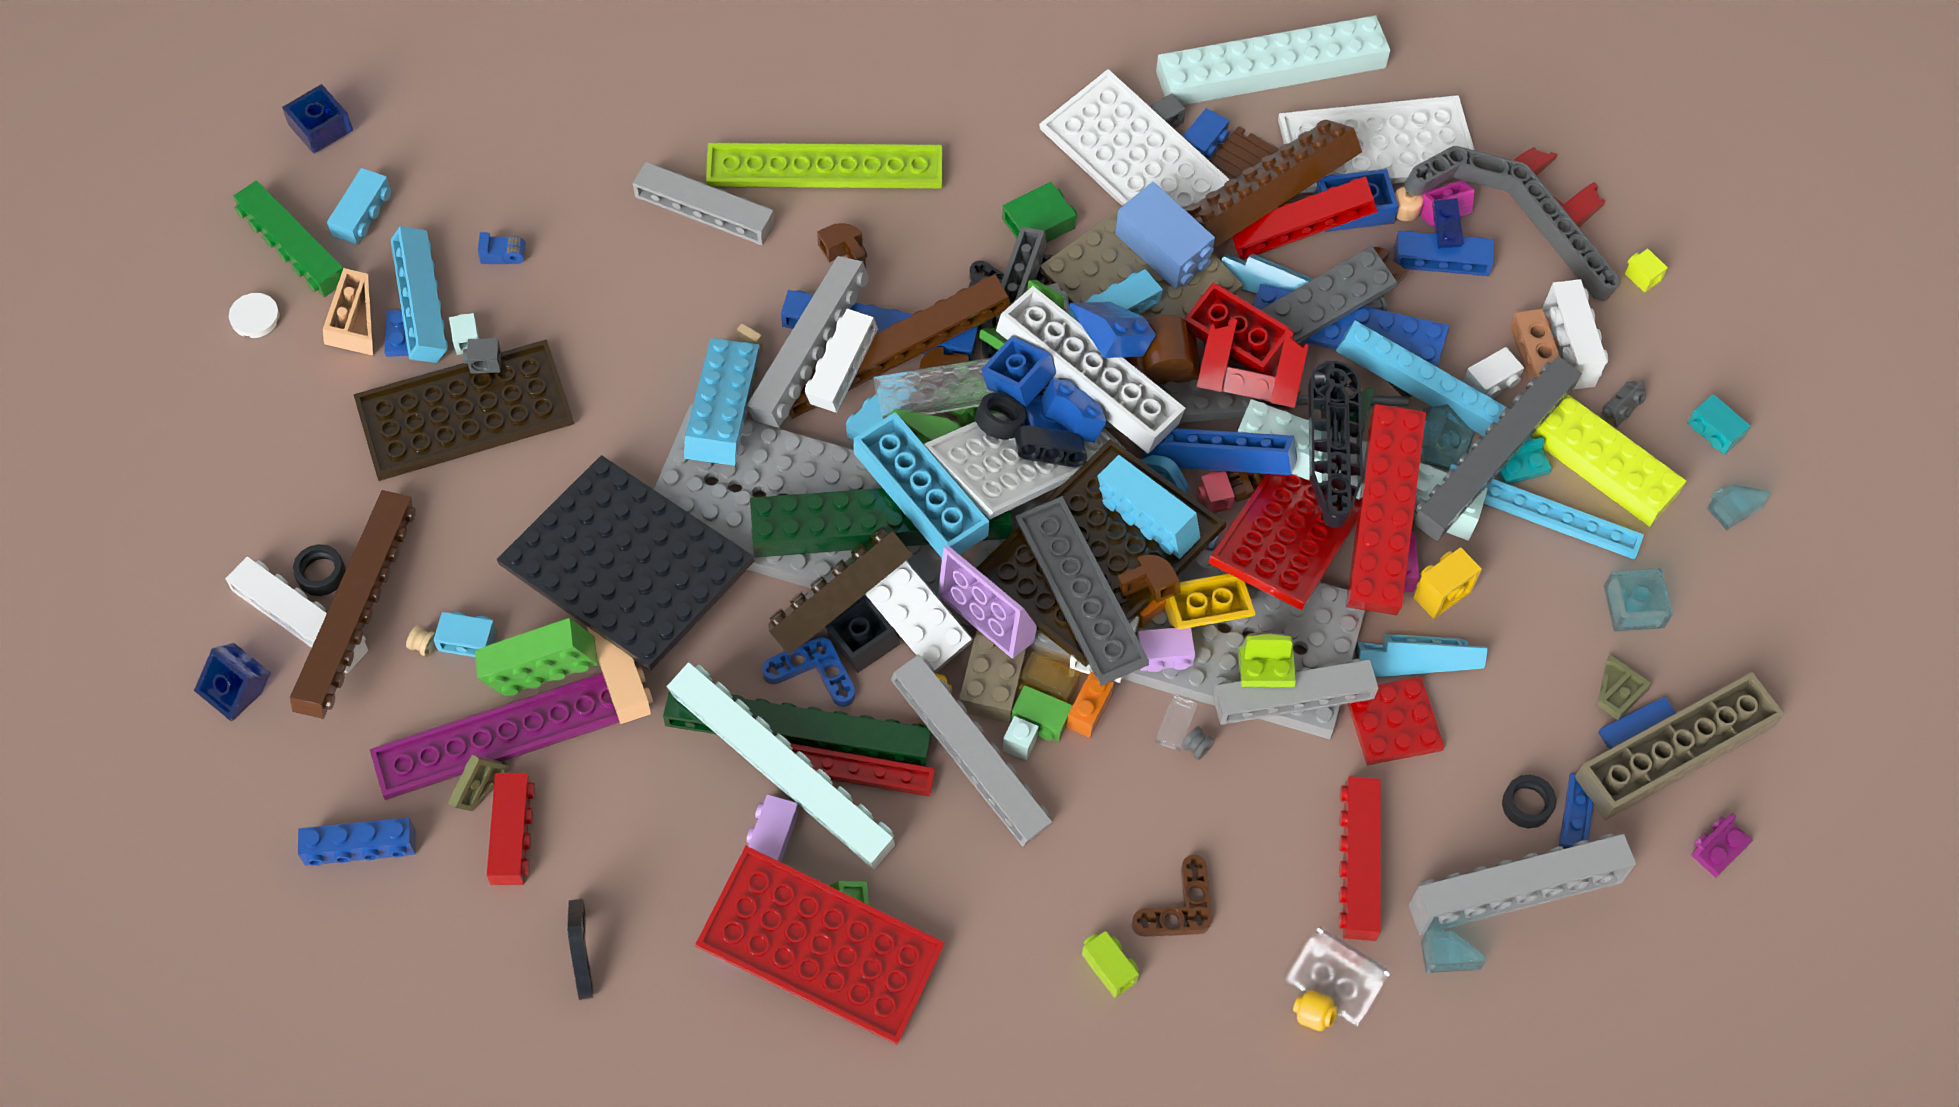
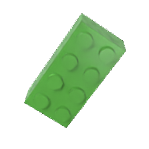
[475,618,598,696]

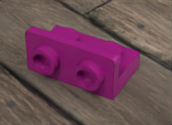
[1691,813,1753,878]

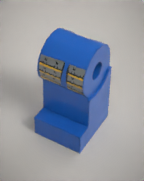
[478,232,526,264]

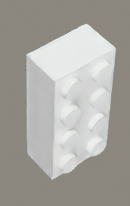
[1542,279,1608,390]
[866,561,974,673]

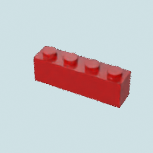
[487,773,535,885]

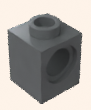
[1149,94,1185,129]
[463,338,502,373]

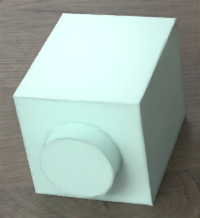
[449,313,479,355]
[1002,716,1039,761]

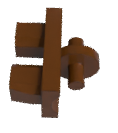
[1226,471,1266,502]

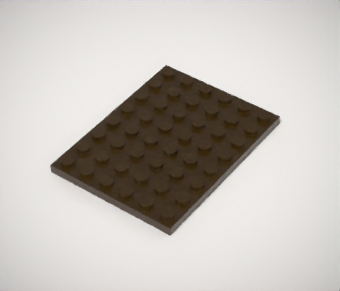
[976,439,1226,667]

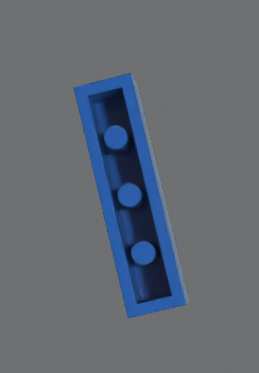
[1394,231,1494,276]

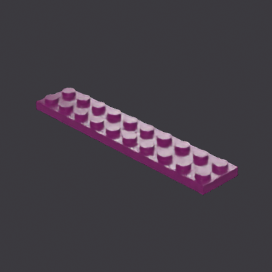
[369,673,620,800]

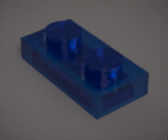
[1432,198,1464,249]

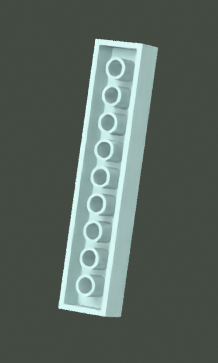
[1156,16,1390,105]
[1238,399,1488,541]
[667,662,896,870]

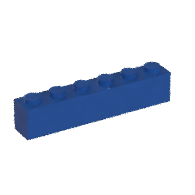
[1142,428,1297,475]

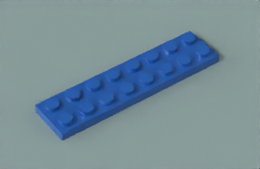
[1253,284,1450,367]

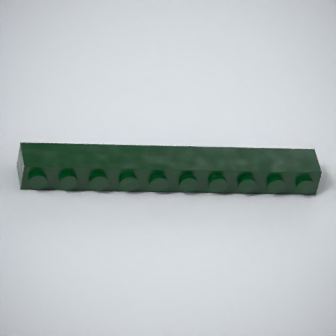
[663,691,931,767]

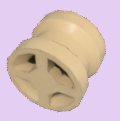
[406,625,436,657]

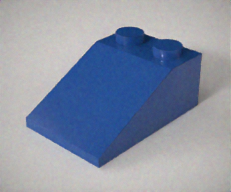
[1069,302,1156,358]

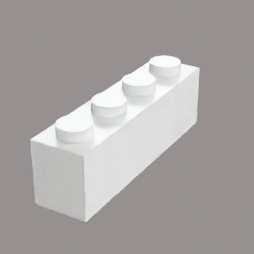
[805,309,878,413]

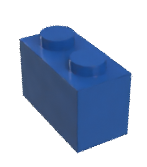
[1182,108,1230,159]

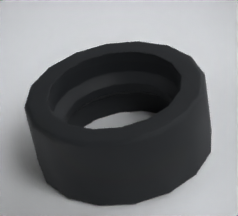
[975,392,1026,440]
[293,544,346,596]
[1502,774,1557,829]

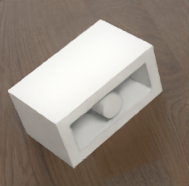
[1463,347,1524,399]

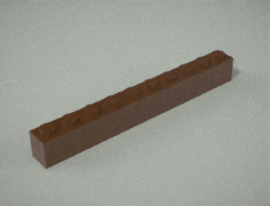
[789,275,1010,419]
[290,490,415,719]

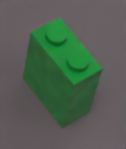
[1002,182,1077,243]

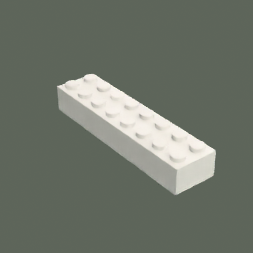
[996,286,1186,453]

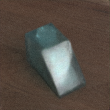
[1707,485,1772,530]
[1421,928,1486,973]

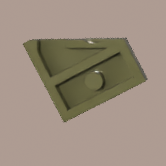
[448,755,511,811]

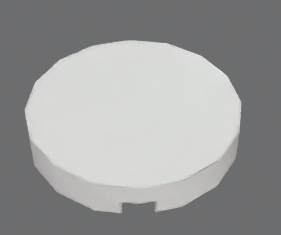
[229,293,280,338]

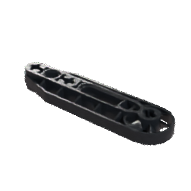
[1308,361,1363,528]

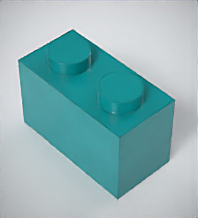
[1687,394,1751,455]

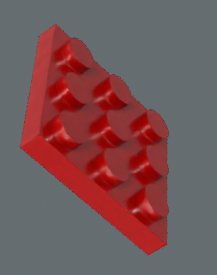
[1348,676,1444,766]

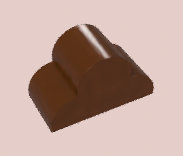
[1122,315,1201,384]

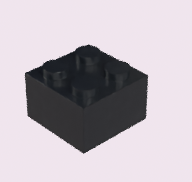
[825,594,900,673]

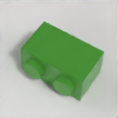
[1010,685,1073,742]

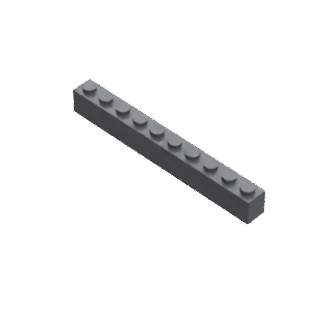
[1413,356,1583,542]

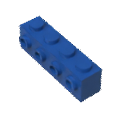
[298,818,415,866]

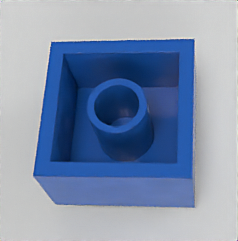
[981,336,1056,407]

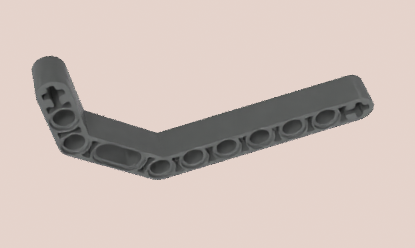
[1404,146,1620,301]

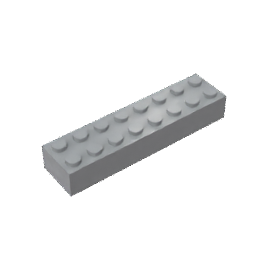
[1408,834,1636,935]

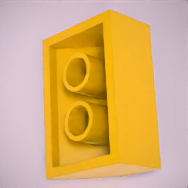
[1165,574,1255,630]

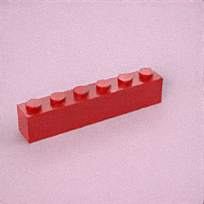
[1232,177,1378,260]
[1338,776,1380,941]

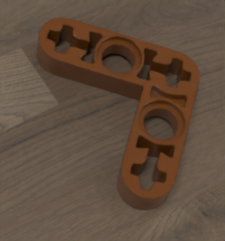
[1132,855,1212,937]

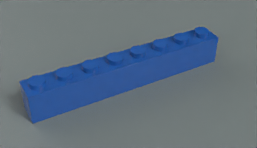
[781,290,978,364]

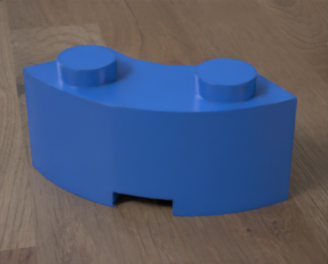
[1041,378,1106,443]

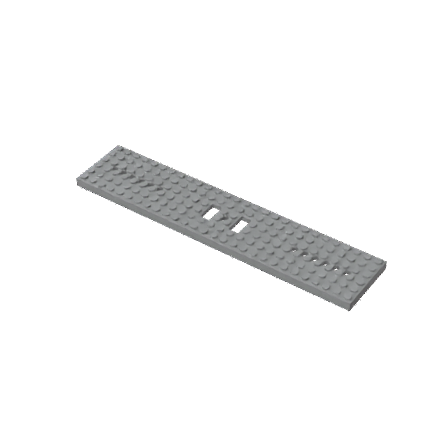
[654,404,1365,739]

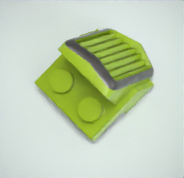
[1238,631,1296,687]

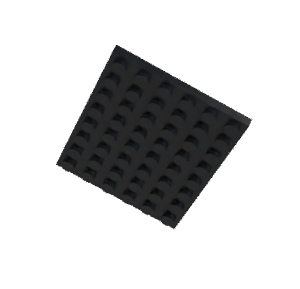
[497,455,755,671]

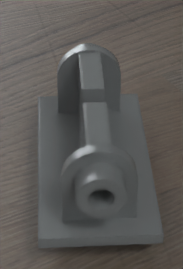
[1601,379,1646,428]

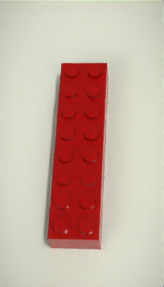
[1345,404,1426,616]

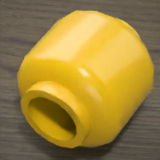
[1293,990,1338,1031]

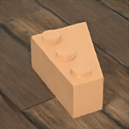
[323,268,373,355]

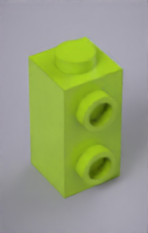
[1082,931,1139,998]

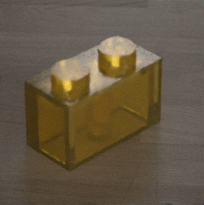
[1019,652,1080,704]

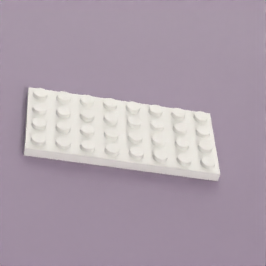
[1039,69,1229,210]
[1278,95,1474,193]
[924,392,1126,519]

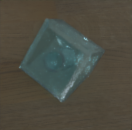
[1420,404,1474,471]

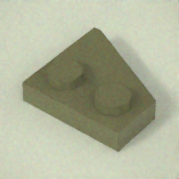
[1597,655,1652,721]

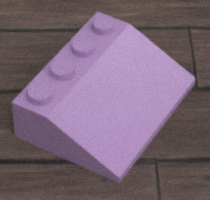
[938,545,1037,659]

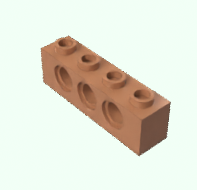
[1510,309,1572,395]

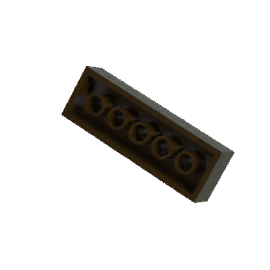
[768,526,913,655]

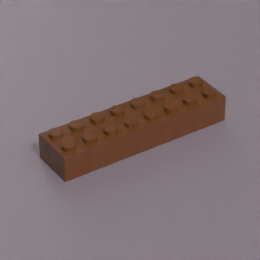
[1185,120,1362,248]

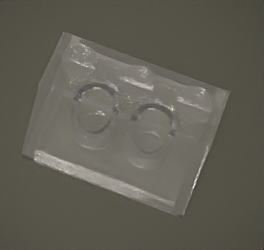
[1286,926,1392,1026]

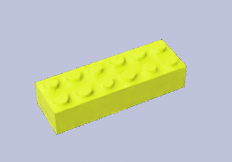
[1530,395,1687,527]

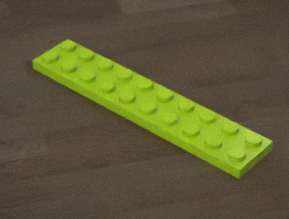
[706,143,942,189]

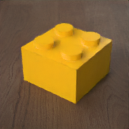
[1413,547,1482,620]

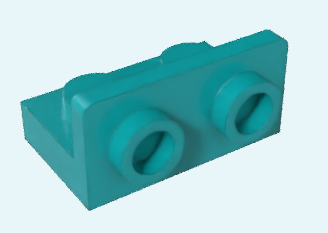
[1498,437,1552,485]

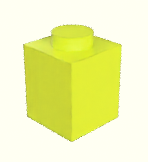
[1625,249,1668,293]

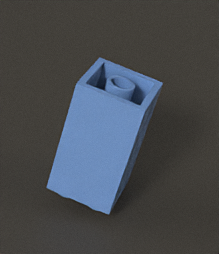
[1115,181,1215,290]

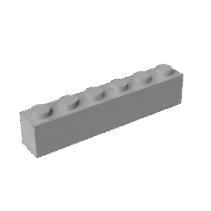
[633,162,775,245]
[1213,659,1378,725]

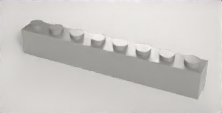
[746,256,869,428]
[891,654,1052,847]

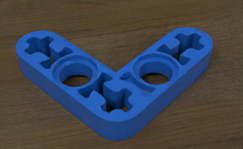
[762,637,855,707]

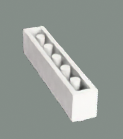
[225,557,369,674]

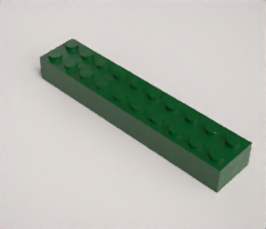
[750,488,1012,558]

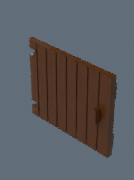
[1209,126,1280,180]

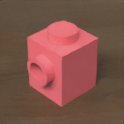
[1197,471,1235,513]

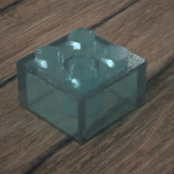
[1604,569,1673,632]

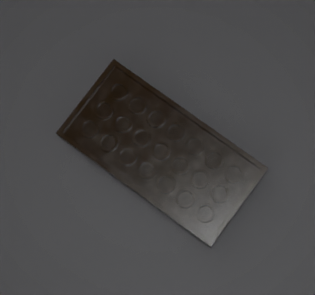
[353,339,574,481]

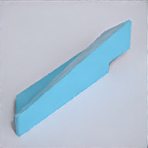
[1221,253,1313,293]
[1356,633,1488,677]

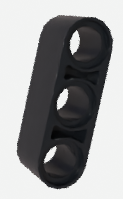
[1014,426,1088,467]

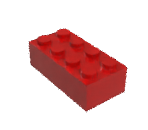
[1184,282,1295,375]

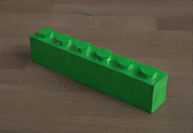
[233,180,343,298]

